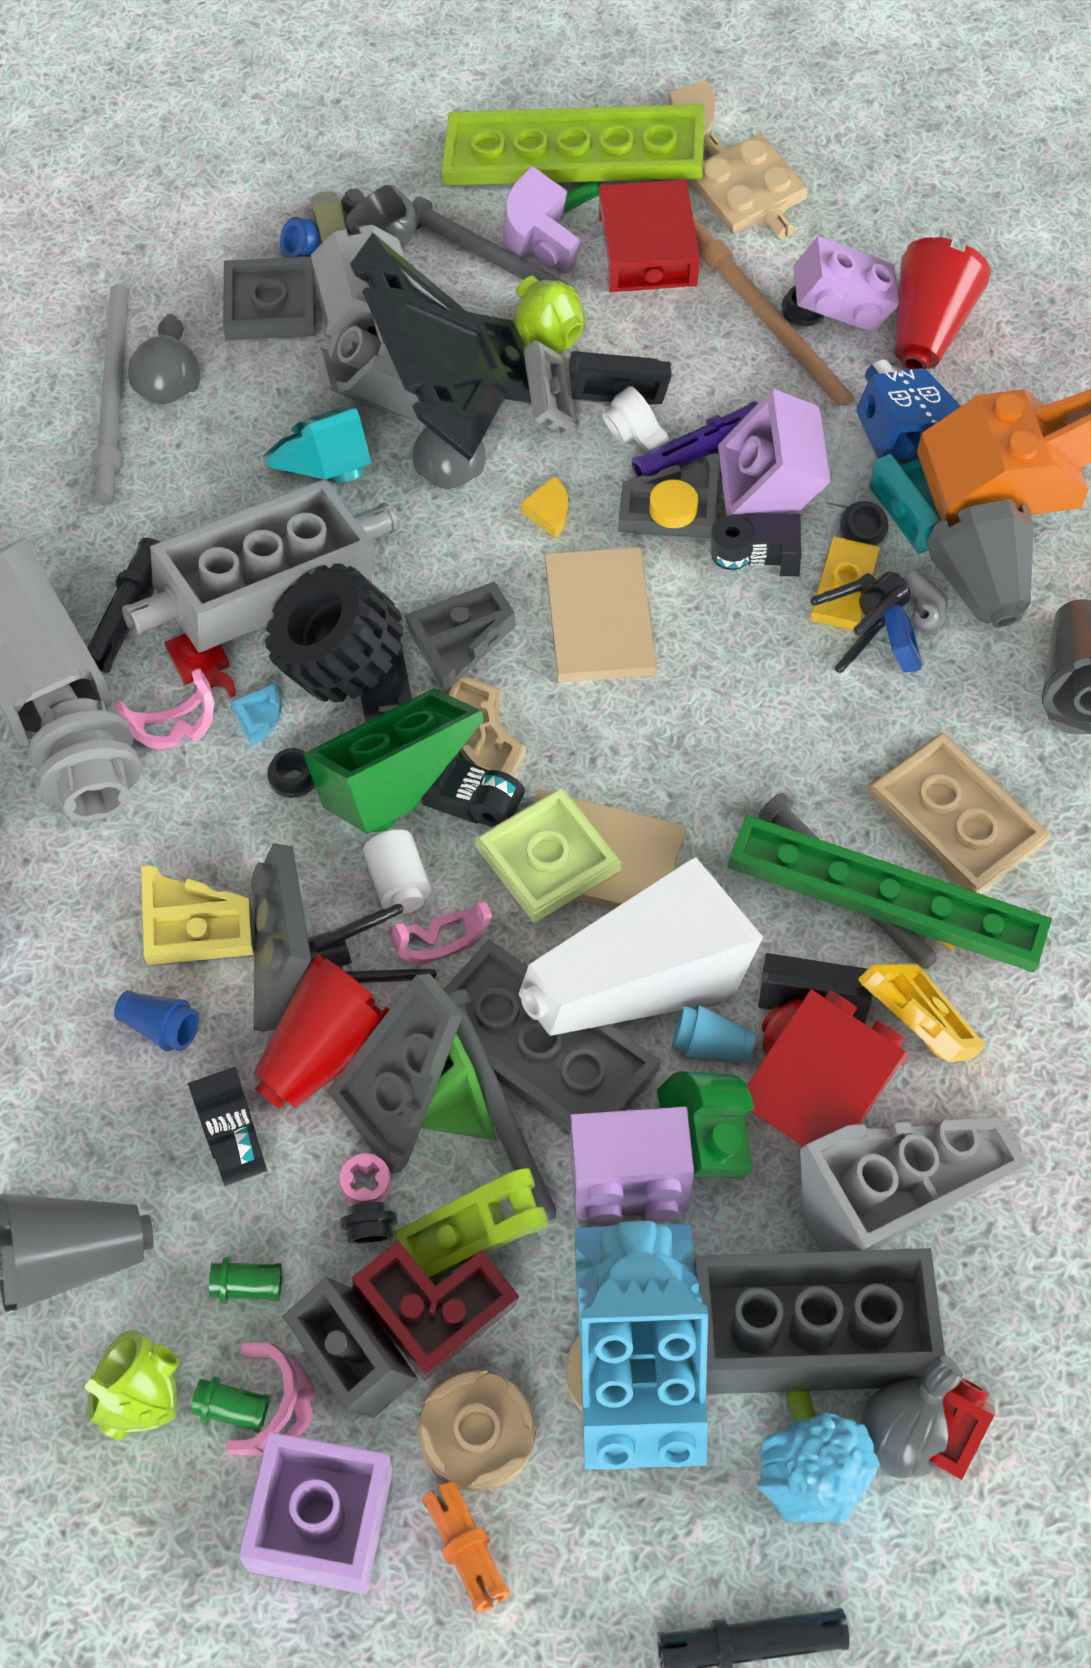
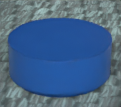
[280,217,320,258]

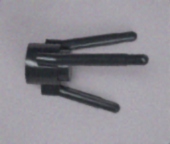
[810,571,911,673]
[308,904,437,983]

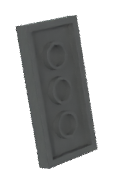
[444,939,661,1134]

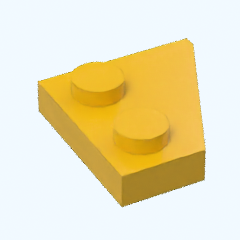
[858,964,986,1062]

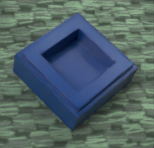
[884,605,922,672]

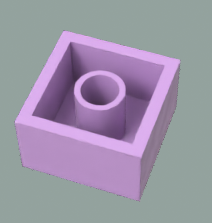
[718,389,831,516]
[570,1107,694,1226]
[238,1432,393,1595]

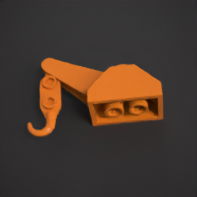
[917,389,1091,526]

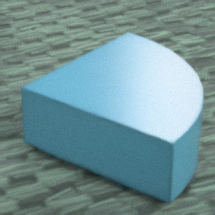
[230,683,281,747]

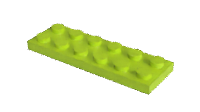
[442,104,705,186]

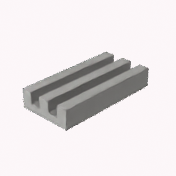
[524,340,578,436]

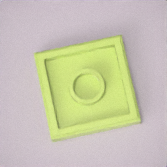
[475,787,621,923]

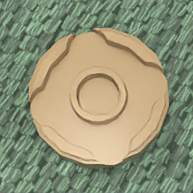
[417,1369,536,1492]

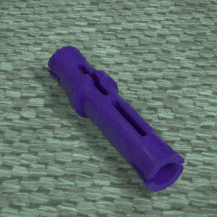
[631,401,758,477]

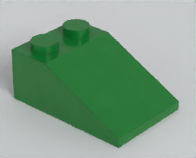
[303,688,484,834]

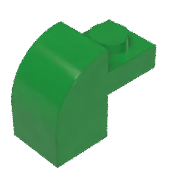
[657,1071,754,1179]

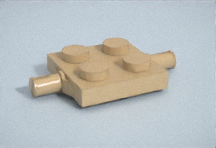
[688,132,807,240]

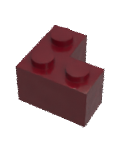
[352,1240,519,1381]

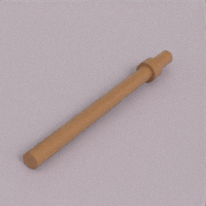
[694,221,854,409]

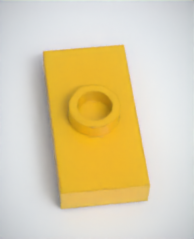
[810,536,880,630]

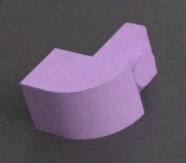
[503,166,580,273]

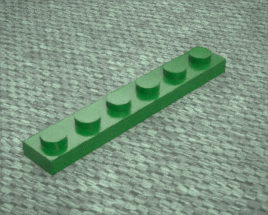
[727,815,1052,973]

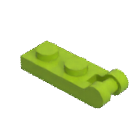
[394,1168,549,1281]

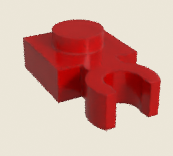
[164,633,236,704]

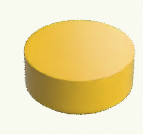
[649,480,698,528]

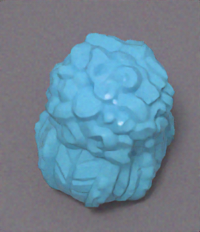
[757,1412,880,1524]

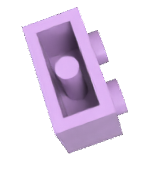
[794,236,899,330]

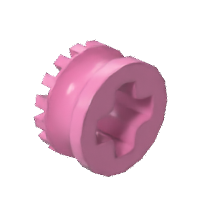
[339,1153,391,1205]

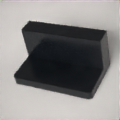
[569,351,672,405]
[758,953,873,1024]

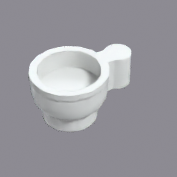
[602,386,670,453]

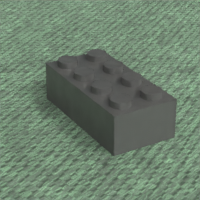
[694,1248,945,1394]

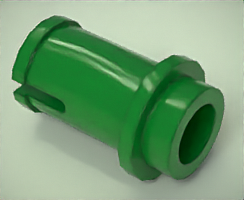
[209,1257,282,1304]
[191,1376,271,1433]

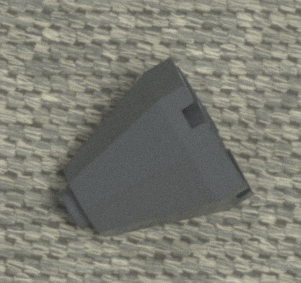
[926,499,1034,628]

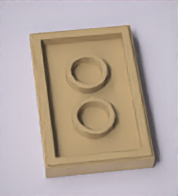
[545,547,657,683]
[867,732,1051,893]
[532,789,686,910]

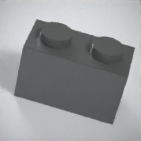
[282,1277,418,1418]

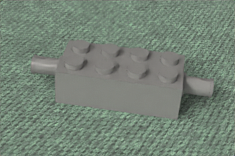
[122,479,398,653]

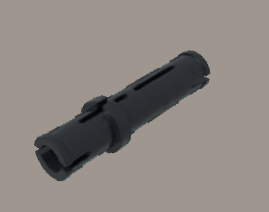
[87,537,160,673]
[657,1607,850,1668]

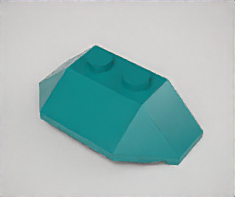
[263,407,372,485]

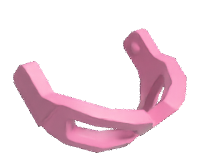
[114,668,215,750]
[387,901,492,965]
[225,1343,316,1456]

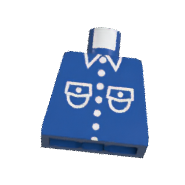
[857,360,961,460]

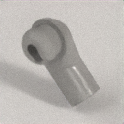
[904,569,948,634]

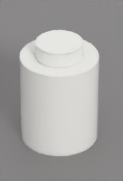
[363,829,431,914]

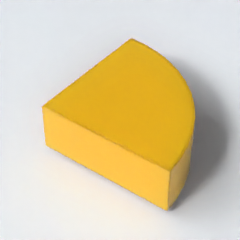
[521,476,569,538]

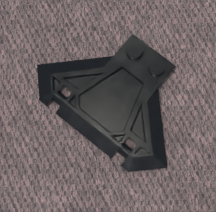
[350,233,532,461]

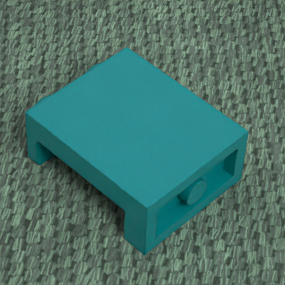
[869,454,953,555]

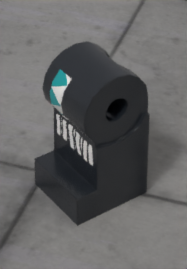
[711,514,802,577]
[422,754,525,828]
[188,1066,267,1186]

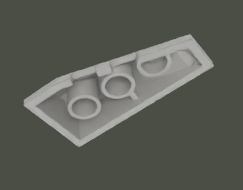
[800,1117,1028,1252]

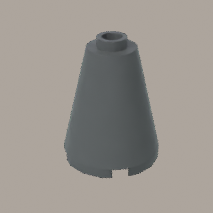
[1042,599,1091,734]
[0,1193,154,1312]

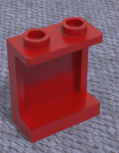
[599,179,700,292]
[747,989,909,1147]

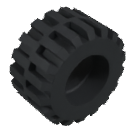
[265,563,403,703]

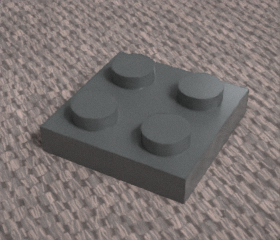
[223,256,316,340]

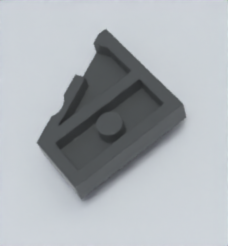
[618,454,720,538]
[405,581,516,690]

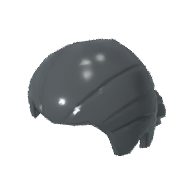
[341,185,417,250]
[128,314,200,405]
[412,427,486,489]
[860,1354,963,1479]

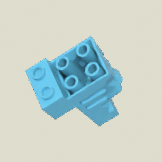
[575,1221,708,1469]

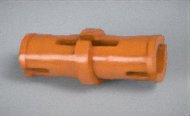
[422,1481,511,1613]

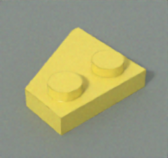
[141,865,254,966]

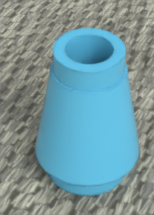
[671,1005,756,1064]

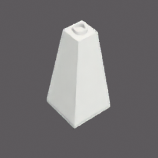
[519,858,763,1036]

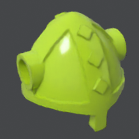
[513,276,586,355]
[84,1330,180,1441]

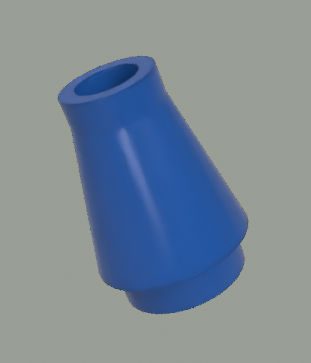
[114,990,199,1051]

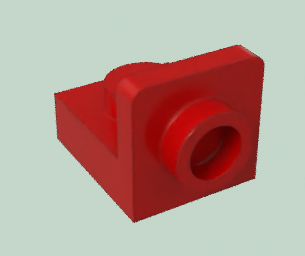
[928,1378,996,1480]

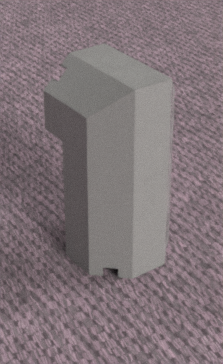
[311,225,419,420]
[0,538,112,746]

